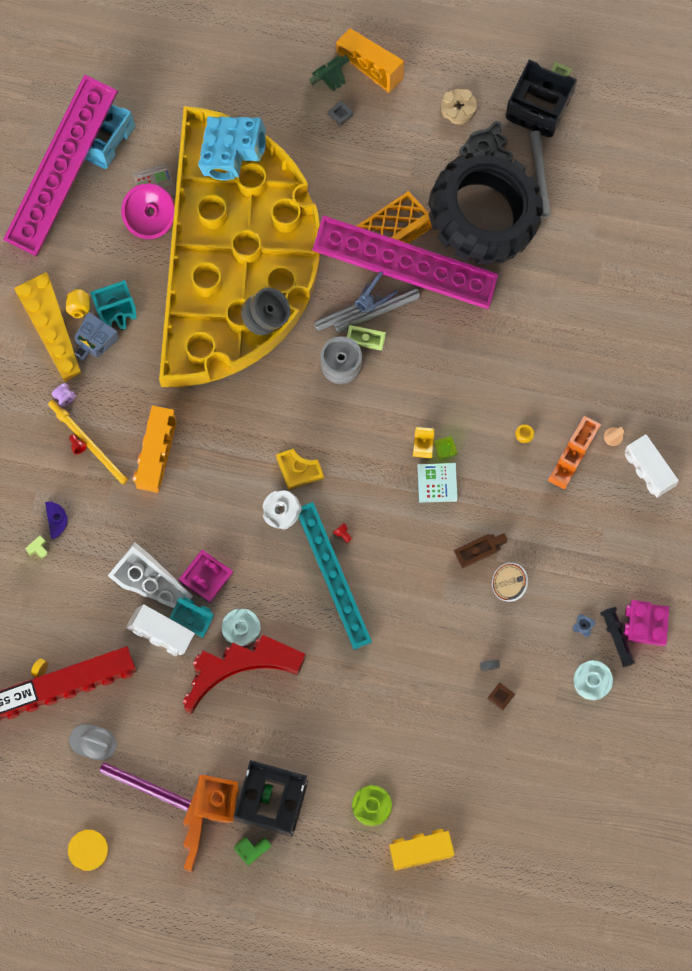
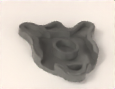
[459,121,513,161]

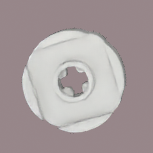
[262,490,302,530]

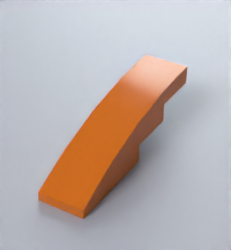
[548,416,601,490]
[183,785,203,872]

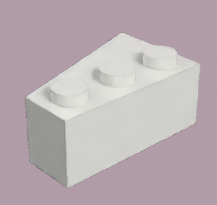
[126,604,195,656]

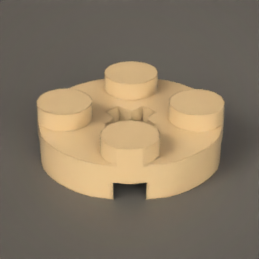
[441,89,477,124]

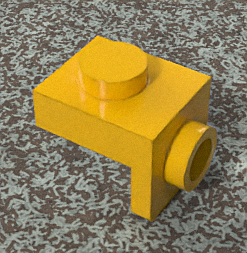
[413,427,434,458]

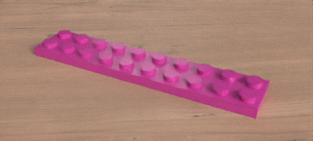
[3,74,118,257]
[312,215,498,309]

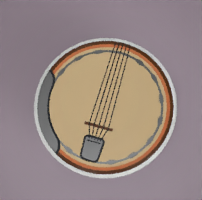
[492,563,528,602]

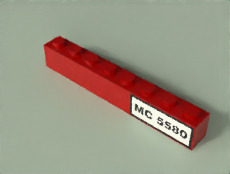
[0,646,137,722]

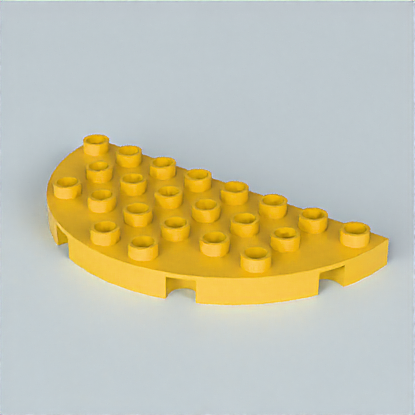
[159,106,321,387]

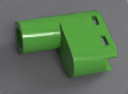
[233,836,272,866]

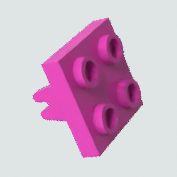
[178,550,233,603]

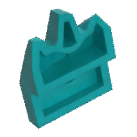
[90,280,137,329]

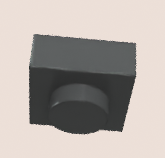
[328,101,353,126]

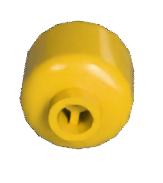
[66,289,90,318]

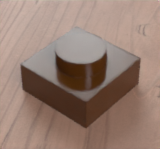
[487,682,515,711]

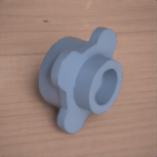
[573,614,595,637]

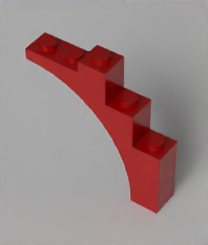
[183,635,306,714]

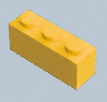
[389,829,455,871]

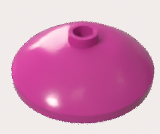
[121,183,175,239]

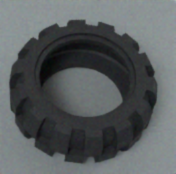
[428,151,543,265]

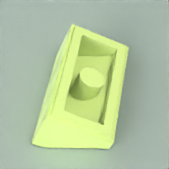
[347,325,386,351]

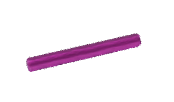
[99,762,191,811]

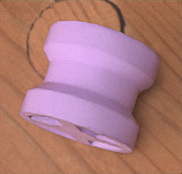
[52,383,76,407]

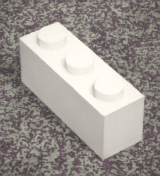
[625,435,679,498]

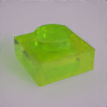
[433,435,458,461]

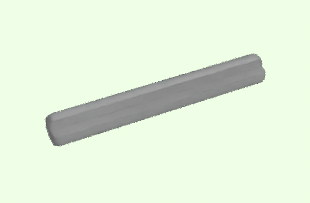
[314,294,382,331]

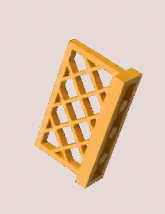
[356,191,432,244]

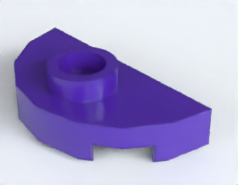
[45,502,68,540]

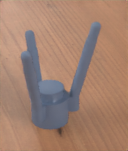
[355,271,398,312]

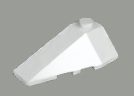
[108,542,193,608]

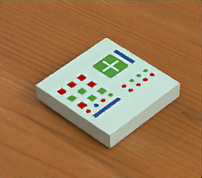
[417,463,458,503]

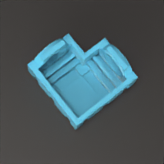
[198,116,266,181]

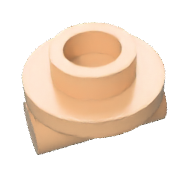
[604,427,624,446]

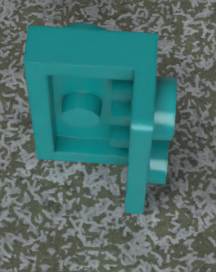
[169,597,214,638]

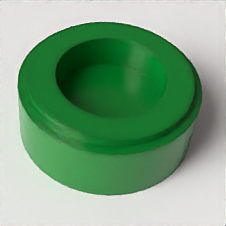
[261,783,274,805]

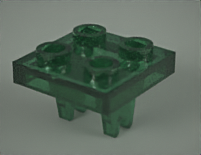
[309,55,350,91]

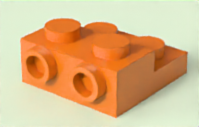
[194,775,239,823]

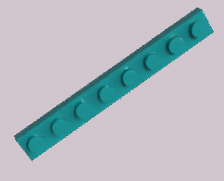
[298,502,372,650]

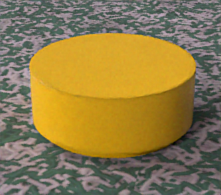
[31,658,48,678]

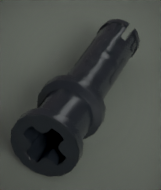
[600,607,635,667]

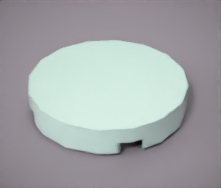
[222,609,261,647]
[573,660,613,700]

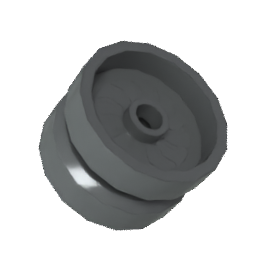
[241,287,290,336]

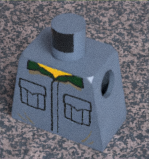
[75,312,119,360]

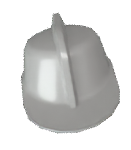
[69,724,116,760]

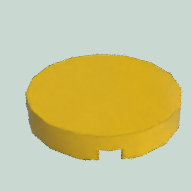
[68,830,109,871]

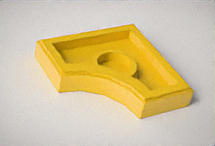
[275,448,324,491]

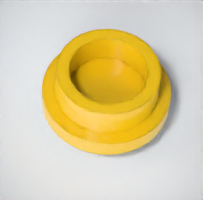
[515,425,534,443]

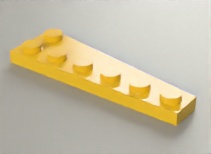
[14,272,81,382]

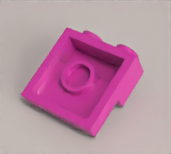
[624,600,669,646]

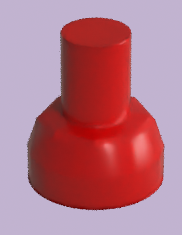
[69,434,87,455]
[333,523,353,543]

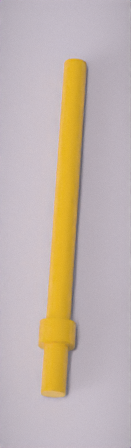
[48,400,128,485]

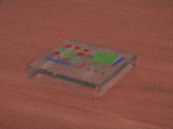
[133,163,176,199]

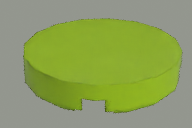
[352,785,392,826]

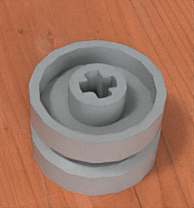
[320,336,362,384]

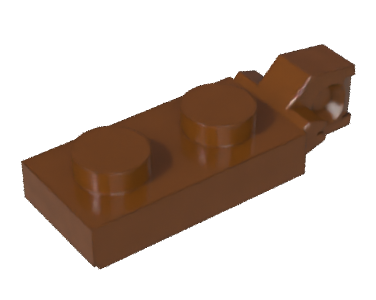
[454,533,508,569]

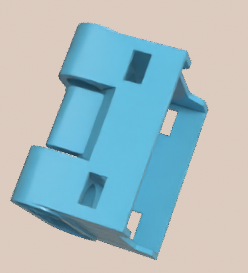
[85,104,136,169]

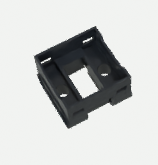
[505,59,577,137]
[233,760,308,837]

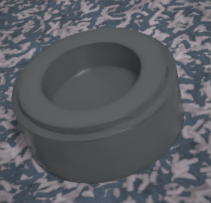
[480,660,500,671]

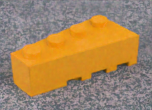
[336,28,404,93]
[133,405,177,493]

